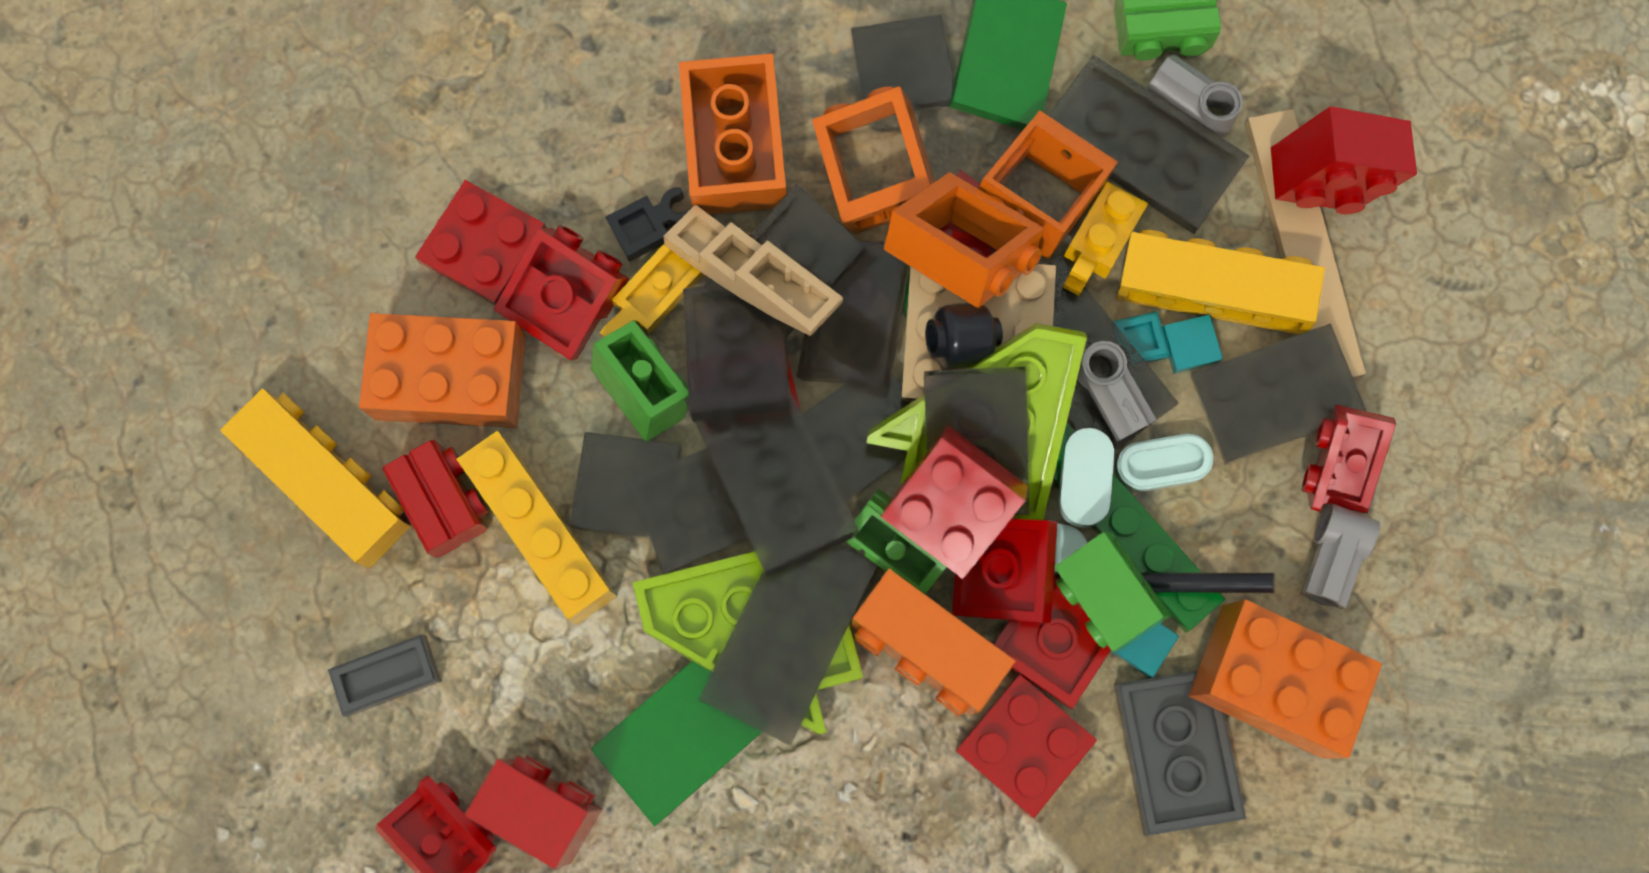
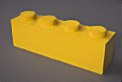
[1116,230,1325,336]
[220,388,411,569]
[456,431,617,625]

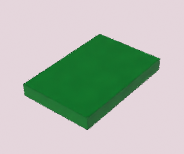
[948,0,1067,130]
[591,661,770,827]

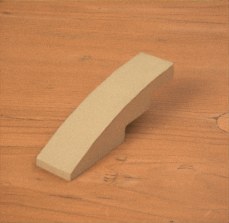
[664,204,843,336]

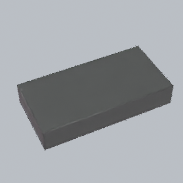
[328,634,442,717]

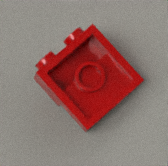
[493,225,630,361]

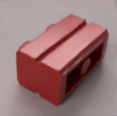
[382,440,489,558]

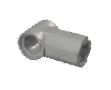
[1147,54,1243,140]
[1077,341,1156,442]
[1301,503,1380,609]

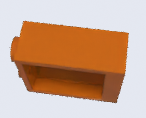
[812,86,935,235]
[978,110,1118,260]
[883,172,1044,308]

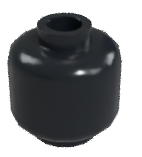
[925,303,1003,369]

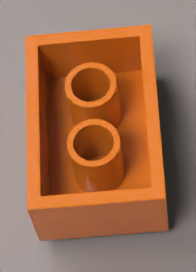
[679,53,788,215]
[359,313,526,428]
[851,569,1016,717]
[1188,599,1383,759]

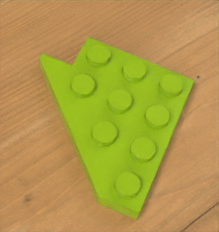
[866,323,1087,520]
[632,534,863,735]

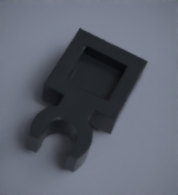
[605,187,691,262]

